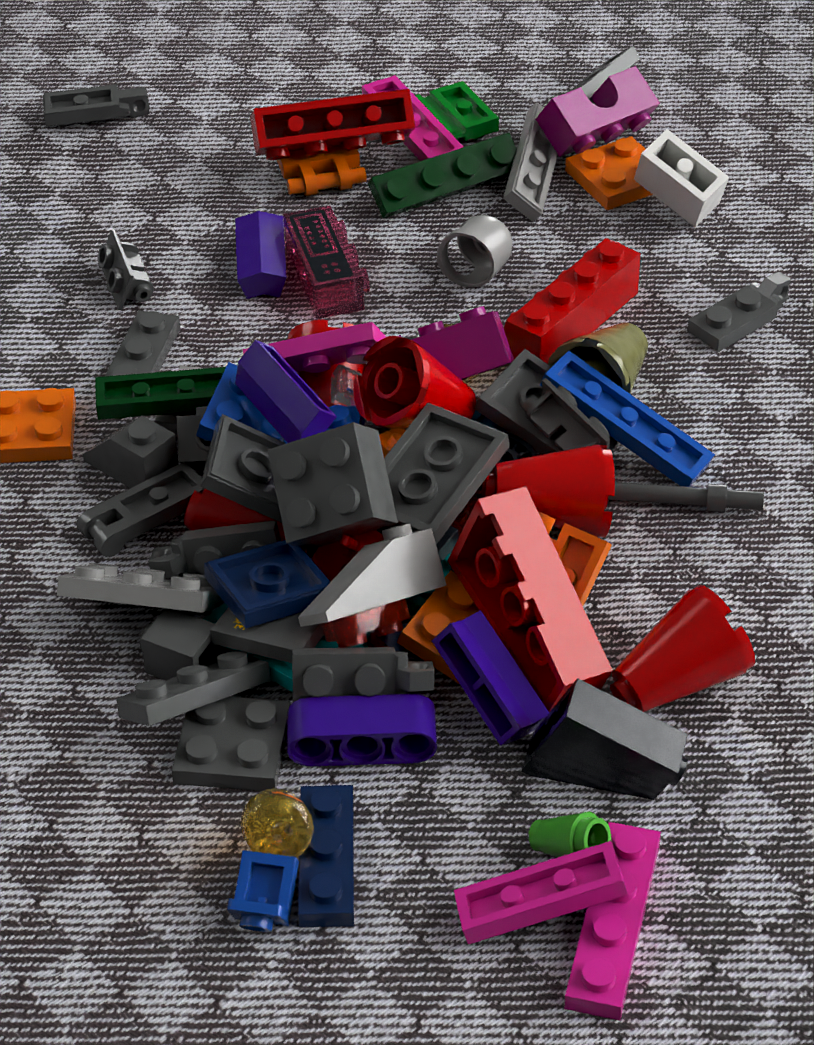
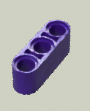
[287,694,437,767]

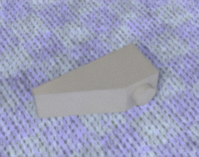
[298,523,447,627]

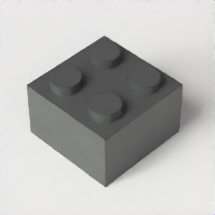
[268,422,398,549]

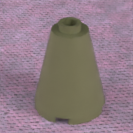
[548,323,648,394]

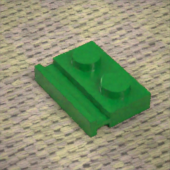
[415,81,499,141]

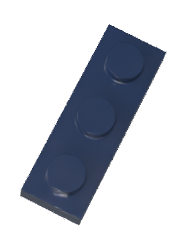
[298,785,354,928]

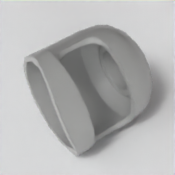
[437,215,513,287]

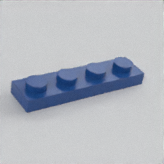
[540,350,715,487]

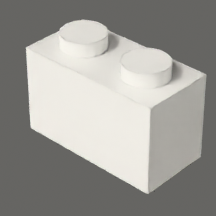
[634,129,729,227]

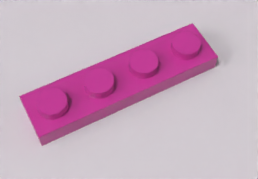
[362,75,463,161]
[564,822,661,1020]

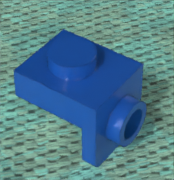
[227,850,299,932]

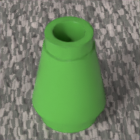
[529,812,611,857]

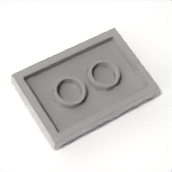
[57,563,224,613]

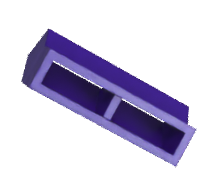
[235,211,287,299]
[235,339,337,443]
[432,610,549,746]

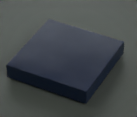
[204,540,330,629]

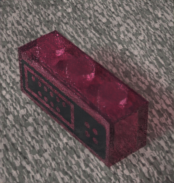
[283,206,370,319]

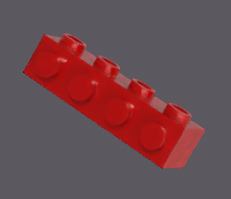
[250,89,416,160]
[504,238,641,365]

